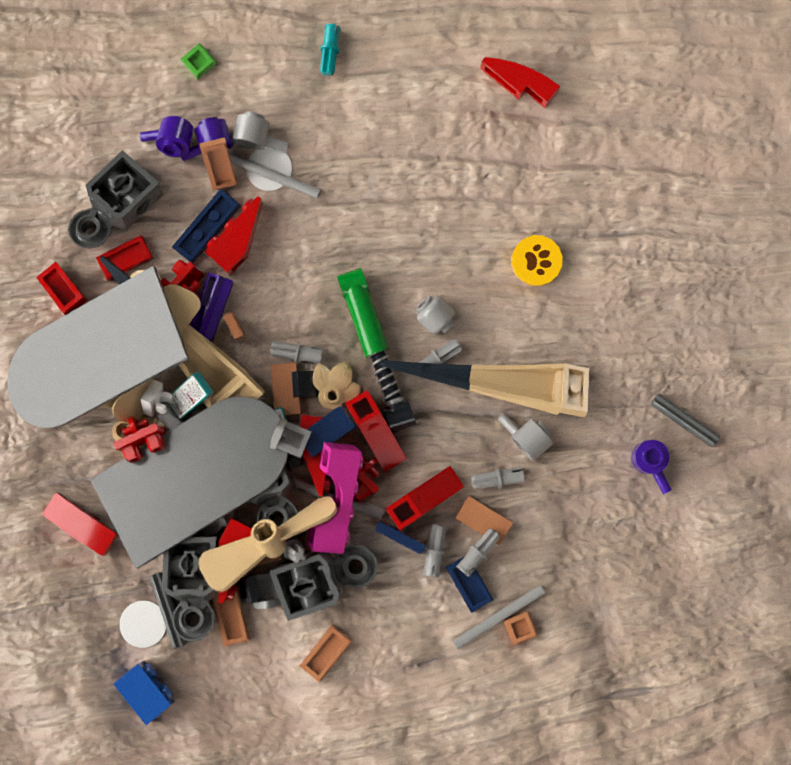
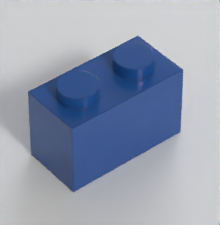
[114,661,175,725]

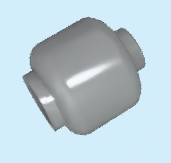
[416,296,454,334]

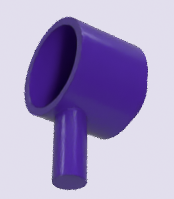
[140,116,194,157]
[181,117,234,161]
[631,440,672,494]

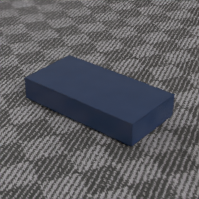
[305,406,356,458]
[376,521,426,554]
[445,555,494,613]

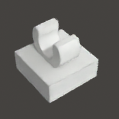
[141,380,173,417]

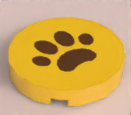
[511,235,563,287]

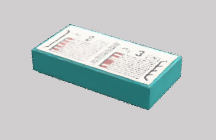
[168,371,214,420]

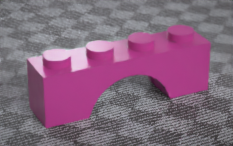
[306,442,363,554]

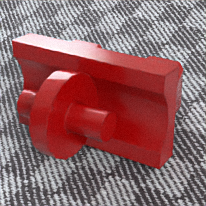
[161,260,204,298]
[113,416,166,463]
[354,456,380,501]

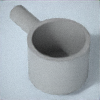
[232,111,288,152]
[498,413,553,462]

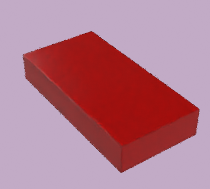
[96,235,154,282]

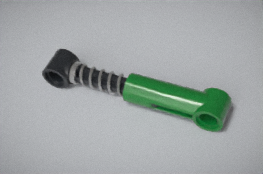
[337,267,416,433]

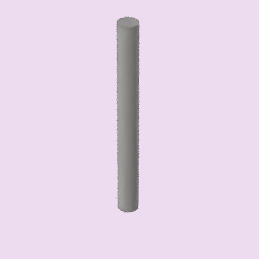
[229,152,321,199]
[293,476,385,519]
[452,585,546,650]

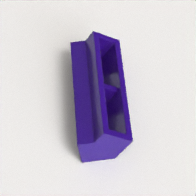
[190,273,234,342]

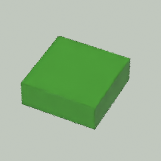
[180,43,217,80]

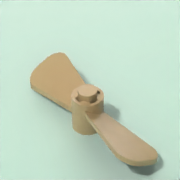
[112,284,200,423]
[199,496,337,592]

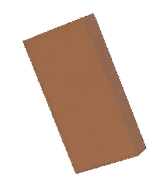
[200,138,238,191]
[270,362,301,416]
[455,496,513,545]
[213,590,250,647]
[299,624,353,683]

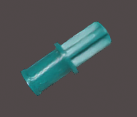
[320,24,341,76]

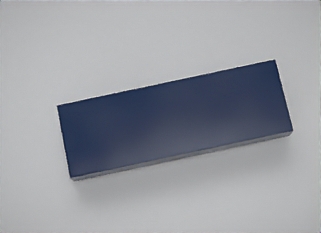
[172,189,241,264]

